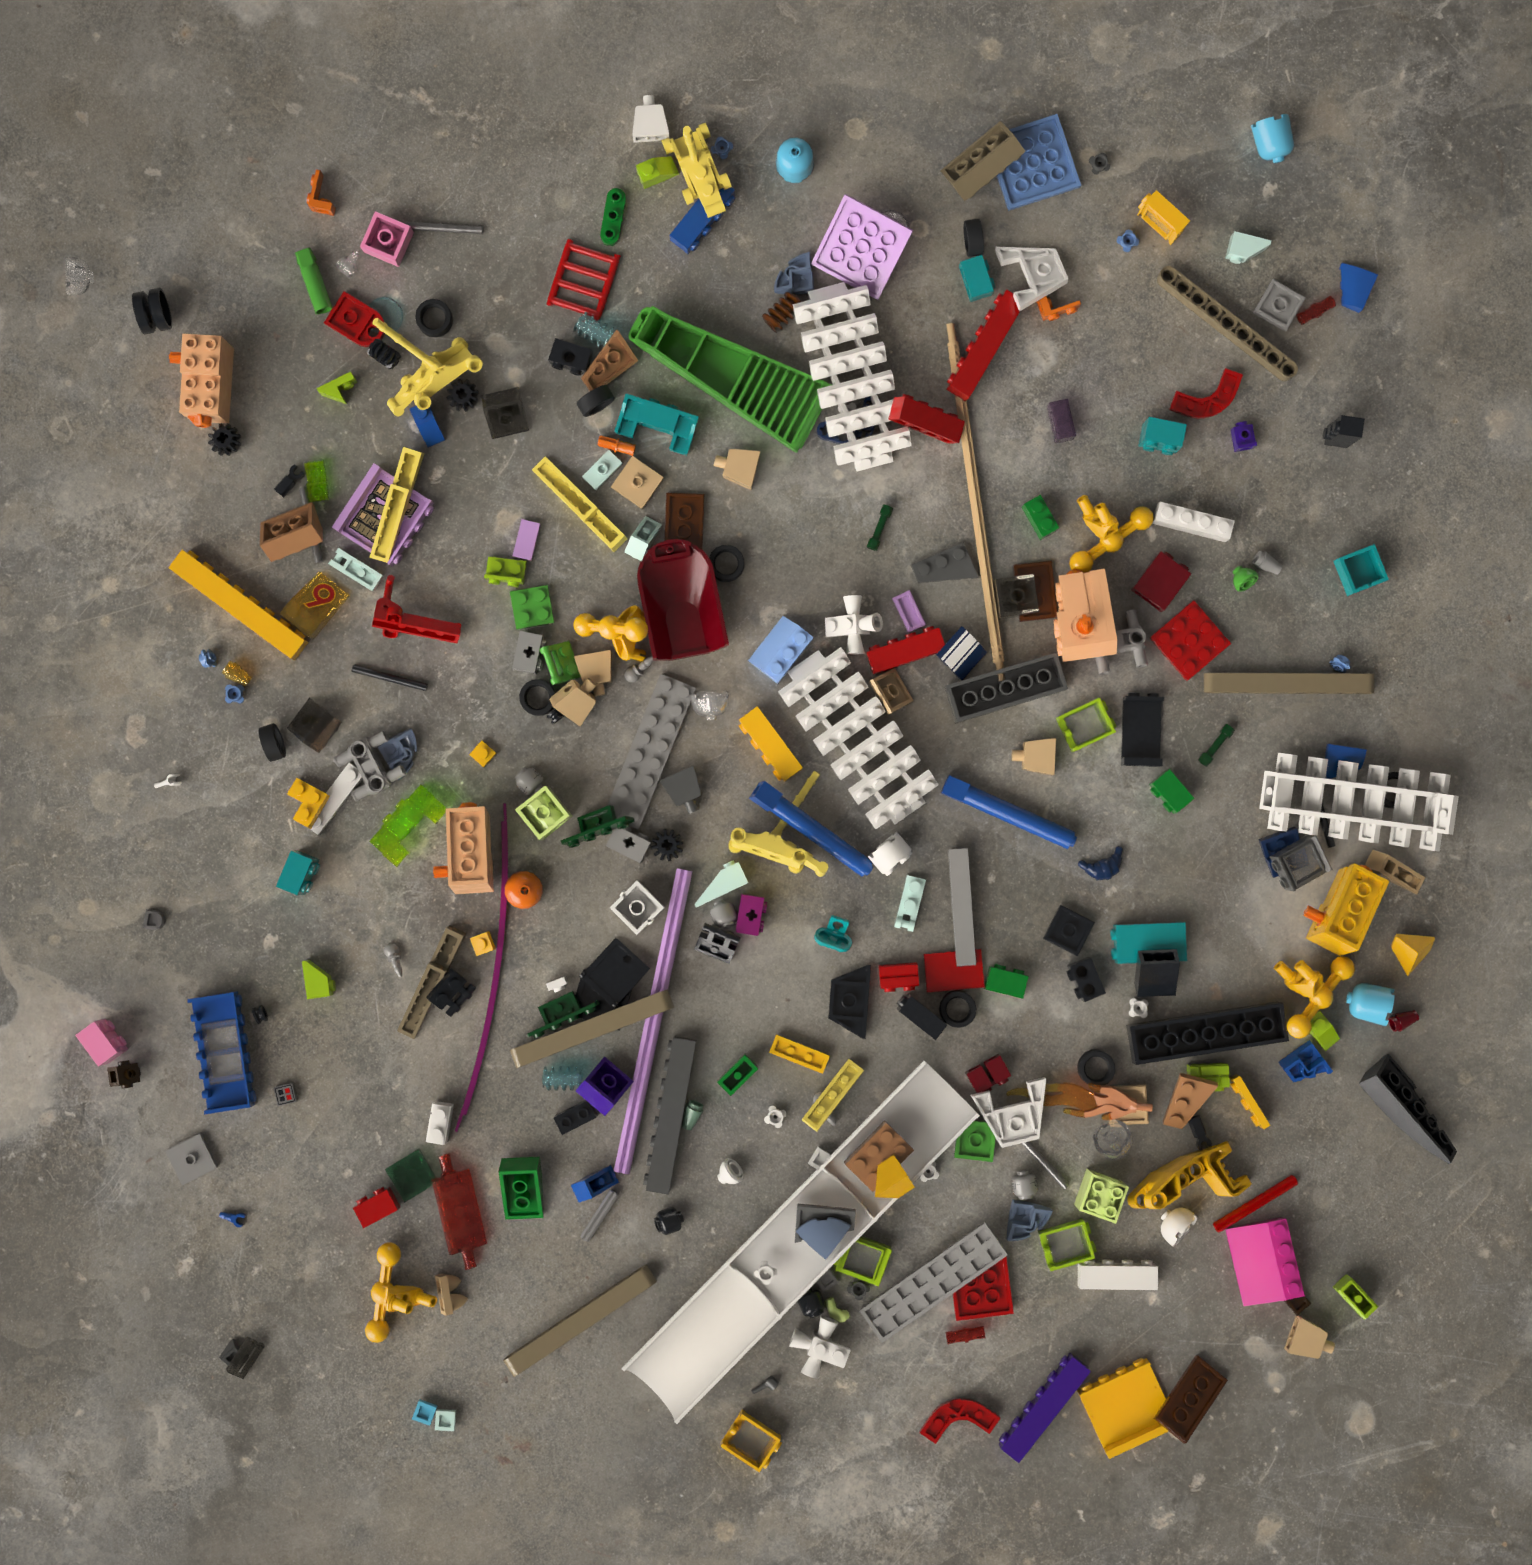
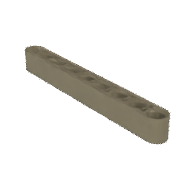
[1157,266,1298,381]
[1204,673,1374,694]
[510,989,674,1068]
[503,1265,657,1377]

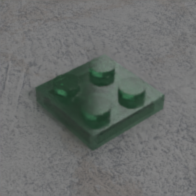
[385,1149,439,1202]

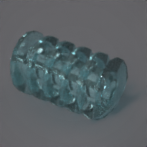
[573,312,614,347]
[542,1066,583,1091]

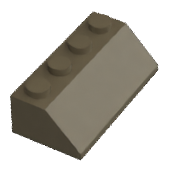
[940,121,1025,201]

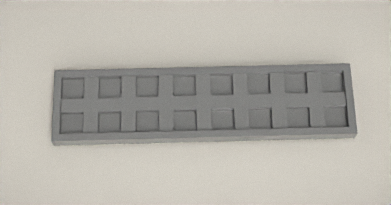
[607,674,696,830]
[860,1222,1008,1343]

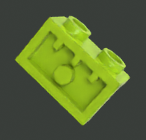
[484,557,527,587]

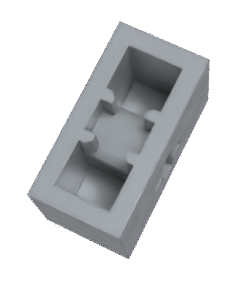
[512,631,547,674]
[606,827,651,863]

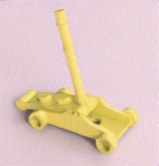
[661,122,732,218]
[373,318,483,417]
[728,771,828,877]

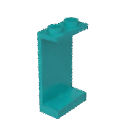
[1110,922,1187,964]

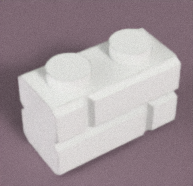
[426,1101,454,1145]

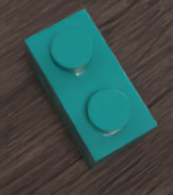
[959,255,995,302]

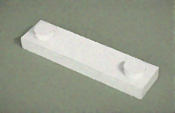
[310,762,362,835]

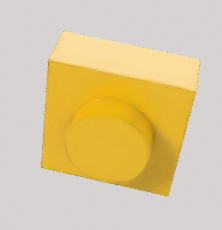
[469,740,497,767]
[470,931,496,956]

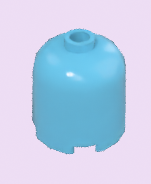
[1251,114,1294,163]
[776,138,814,183]
[1346,983,1395,1026]

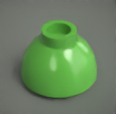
[1233,566,1259,591]

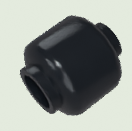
[654,1207,684,1235]
[798,1288,826,1319]

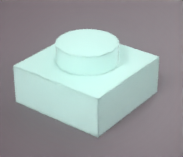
[435,1409,456,1431]

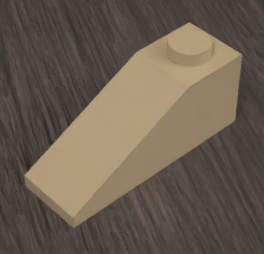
[1365,850,1425,895]

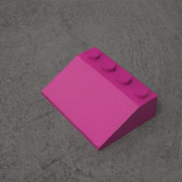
[1225,1217,1305,1306]

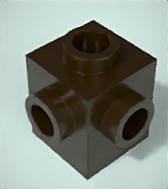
[107,1060,141,1089]

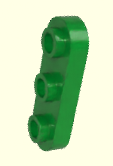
[600,188,626,246]

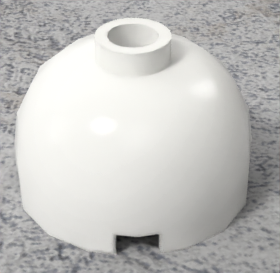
[1161,1207,1198,1247]

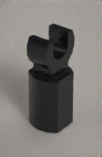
[274,465,305,498]
[1188,1115,1212,1151]

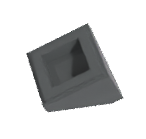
[219,1339,247,1369]

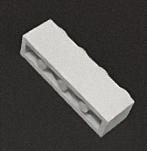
[1153,502,1234,542]
[1078,1259,1158,1290]

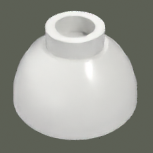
[717,1158,743,1184]

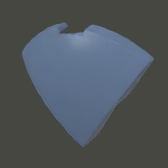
[774,252,814,295]
[377,728,417,780]
[1006,1199,1053,1241]
[796,1217,851,1260]

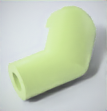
[825,1297,850,1323]

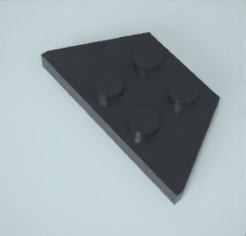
[828,965,871,1039]

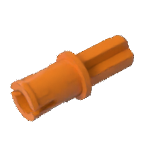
[597,435,636,456]

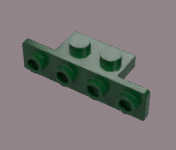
[561,805,635,848]
[527,991,600,1038]

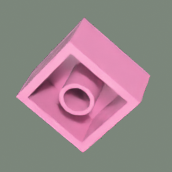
[360,211,414,267]
[75,1018,128,1067]

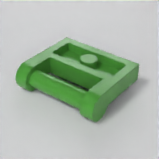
[540,641,581,685]

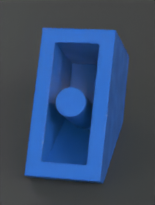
[410,406,445,448]
[571,1165,619,1202]

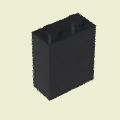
[1134,949,1180,997]
[896,994,947,1040]

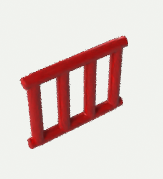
[546,239,621,322]

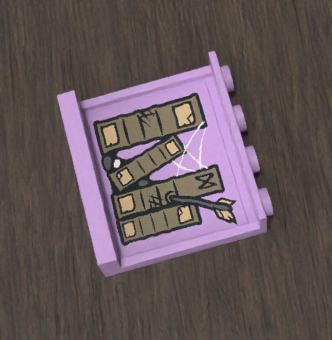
[332,463,434,567]

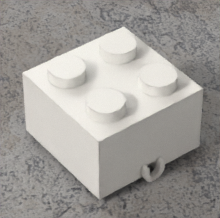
[610,880,665,935]

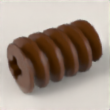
[762,292,801,333]

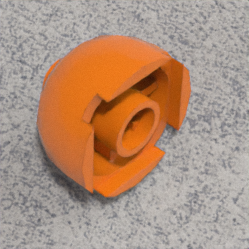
[504,871,543,909]

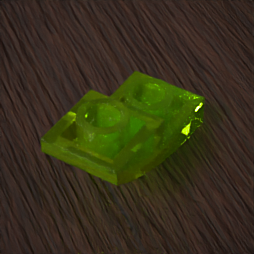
[304,460,329,502]

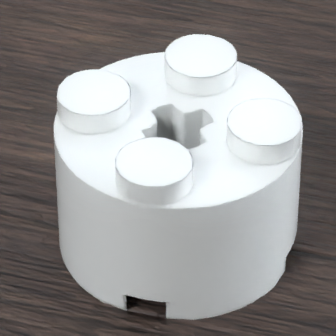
[868,832,912,876]

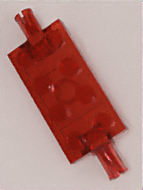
[431,1153,487,1270]

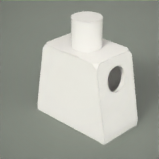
[633,95,670,142]

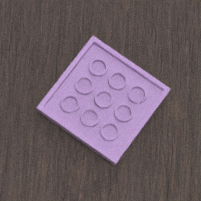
[811,194,913,300]

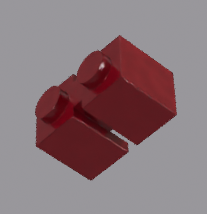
[965,1054,1011,1093]

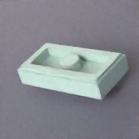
[582,450,623,490]

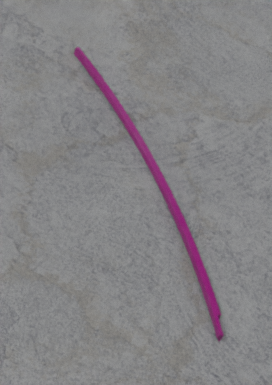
[454,803,508,1132]

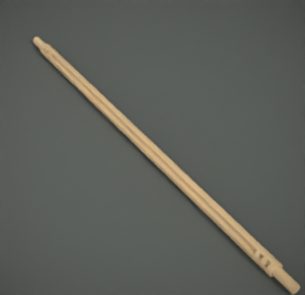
[947,323,1005,681]

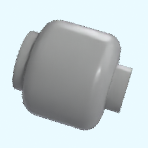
[710,900,738,930]

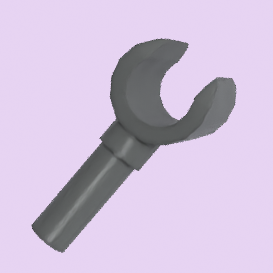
[751,1376,779,1394]

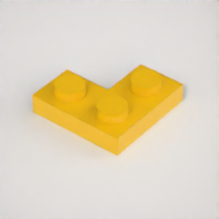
[287,778,330,829]

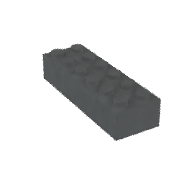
[944,652,1068,724]

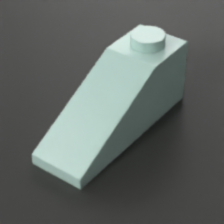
[695,860,749,908]

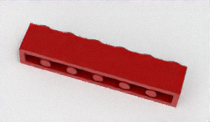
[946,289,1020,401]

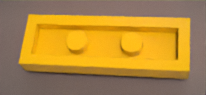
[769,1034,830,1074]
[1230,1074,1271,1129]

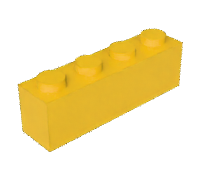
[738,706,803,782]

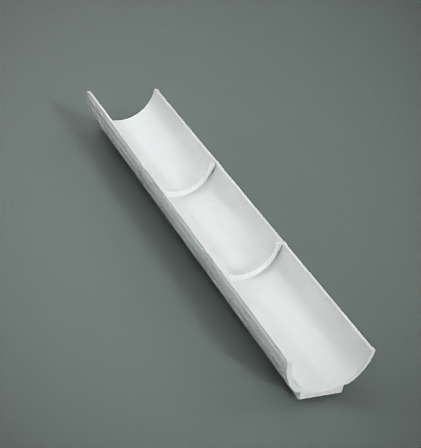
[621,1061,980,1424]

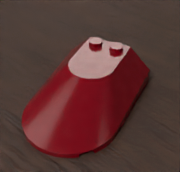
[637,539,729,661]

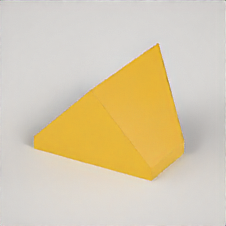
[1391,934,1435,976]
[875,1154,915,1198]

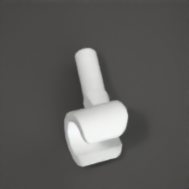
[154,774,182,788]

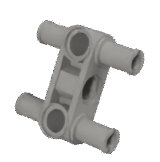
[1094,610,1148,675]
[333,730,407,802]

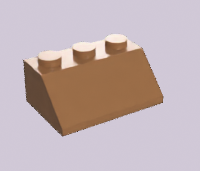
[260,502,323,562]

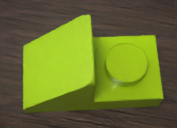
[316,371,357,404]

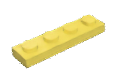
[802,1059,864,1132]

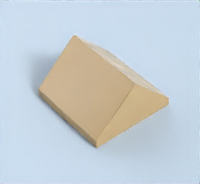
[869,668,914,715]

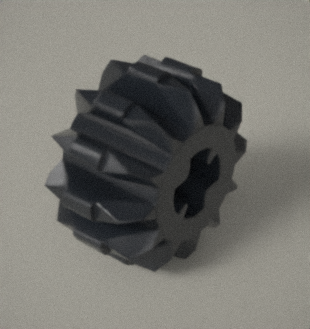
[367,339,401,369]
[446,379,479,412]
[208,423,241,456]
[651,829,684,861]

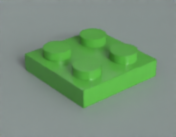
[510,585,555,630]
[954,1120,996,1162]

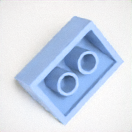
[748,616,814,684]

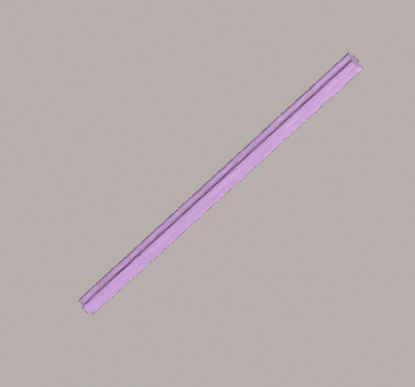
[614,868,693,1174]

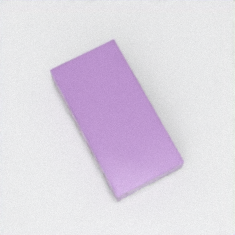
[513,519,541,561]
[892,590,926,633]

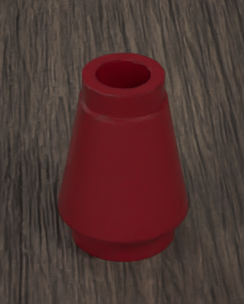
[1388,1010,1419,1032]

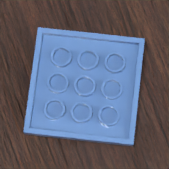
[996,114,1081,211]

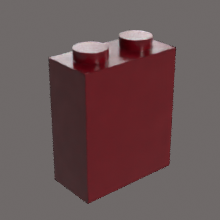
[1131,551,1191,613]

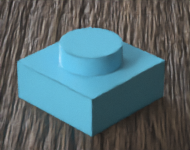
[412,1399,437,1426]

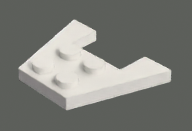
[995,247,1068,312]
[970,1077,1046,1148]

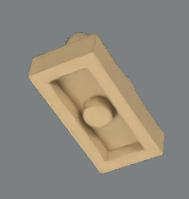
[435,1274,468,1316]

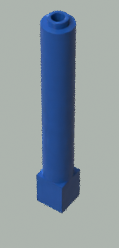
[941,775,1077,849]
[749,781,873,877]

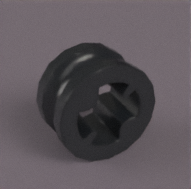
[547,709,565,724]
[252,1005,268,1024]

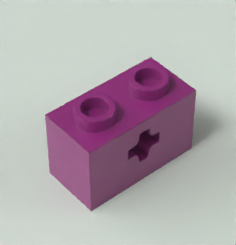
[736,894,768,936]

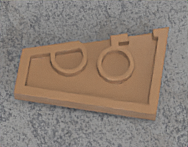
[581,330,638,391]
[1163,1073,1218,1129]

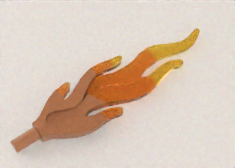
[1006,1082,1153,1120]

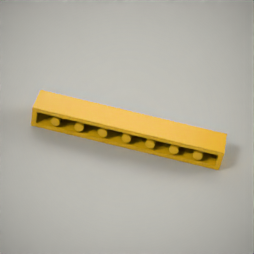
[168,550,309,660]

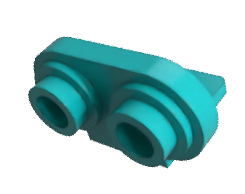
[814,915,852,952]

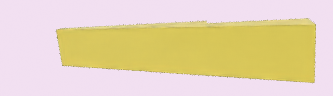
[370,447,425,563]
[532,456,627,552]

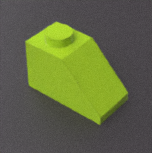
[636,156,679,189]
[302,960,336,999]
[1310,1010,1340,1051]

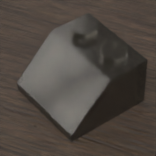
[481,387,529,439]
[993,574,1039,620]
[287,697,342,753]

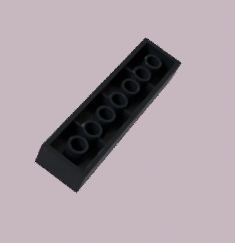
[1126,1001,1289,1065]

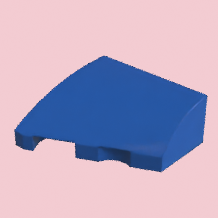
[1339,263,1378,313]
[1325,744,1367,779]
[1278,1040,1333,1082]

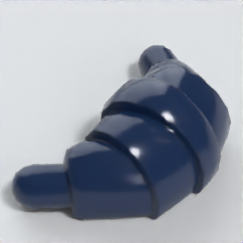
[1078,846,1123,881]

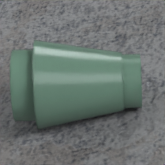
[682,1100,703,1130]

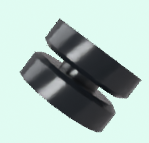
[132,287,172,335]

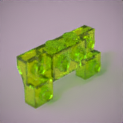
[369,784,447,867]

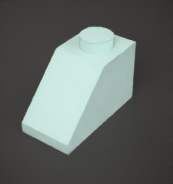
[1225,231,1271,264]
[625,516,662,561]

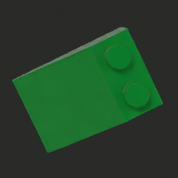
[498,1157,544,1220]

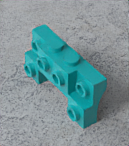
[615,393,699,456]

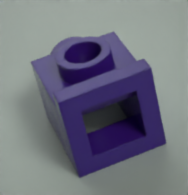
[1231,421,1257,452]

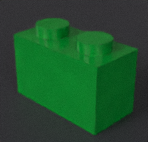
[1021,495,1059,540]
[1149,769,1195,814]
[984,964,1029,999]
[717,1054,758,1096]

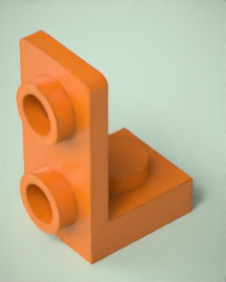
[307,169,336,216]
[1036,296,1081,321]

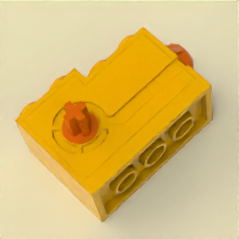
[1303,863,1389,956]

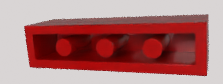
[888,394,965,444]
[866,626,945,675]

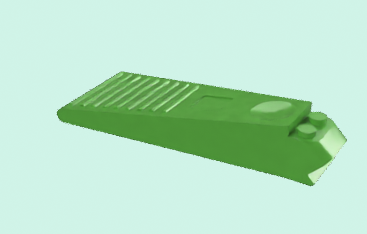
[629,306,832,453]

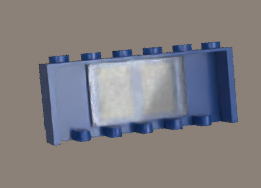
[187,991,256,1115]

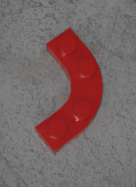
[1169,368,1243,419]
[919,1398,1000,1444]

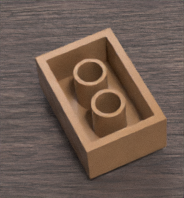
[844,1120,914,1192]

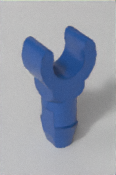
[219,1212,246,1227]

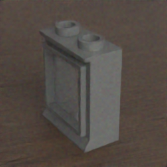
[1270,835,1333,891]

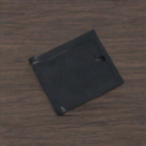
[579,938,650,1009]
[576,969,632,1031]

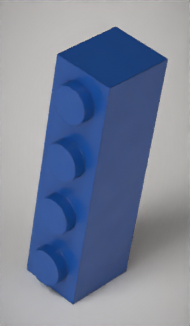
[669,187,735,254]

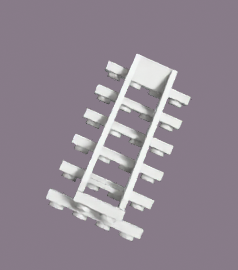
[793,282,911,471]
[778,647,938,829]
[1259,753,1459,851]

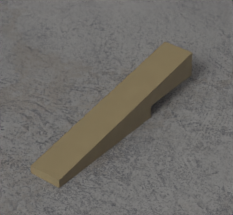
[397,925,466,1039]

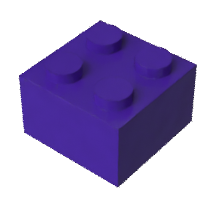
[576,1056,634,1116]

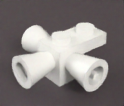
[825,595,883,655]
[789,1316,851,1379]

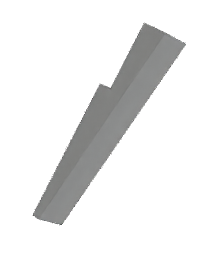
[948,848,976,967]

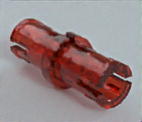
[1296,296,1336,325]
[945,1326,986,1344]

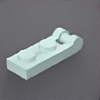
[328,548,384,592]
[894,875,926,932]

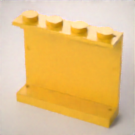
[1077,1358,1169,1459]

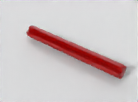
[1213,1175,1298,1233]

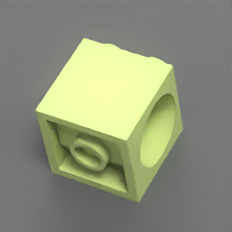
[515,785,573,840]
[1074,1168,1129,1224]

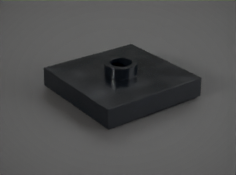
[1043,905,1095,956]

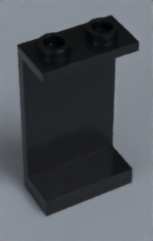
[1121,693,1164,767]

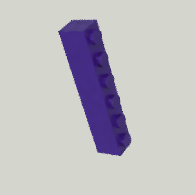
[999,1353,1091,1463]

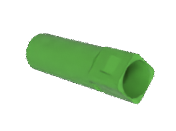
[295,248,333,314]

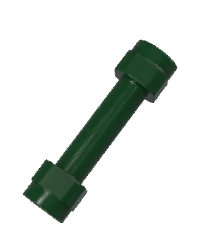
[866,504,894,551]
[1198,724,1235,767]

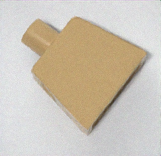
[714,449,760,490]
[574,650,612,696]
[549,678,597,726]
[1011,738,1056,776]
[1284,1315,1335,1359]

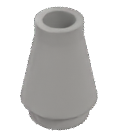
[1252,551,1283,575]

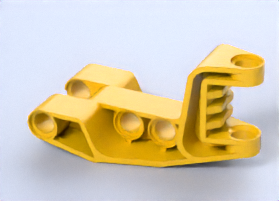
[1127,1141,1252,1209]

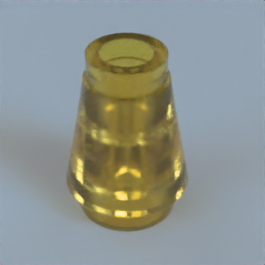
[222,661,252,687]

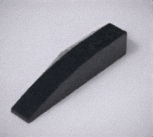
[1359,1053,1457,1164]

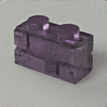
[1047,399,1076,444]

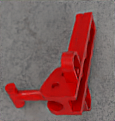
[372,575,461,644]

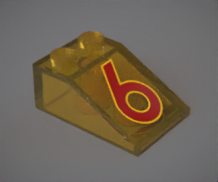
[279,572,350,640]

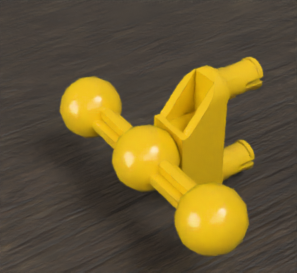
[1069,495,1154,573]
[573,605,648,662]
[1273,956,1355,1039]
[365,1242,437,1343]

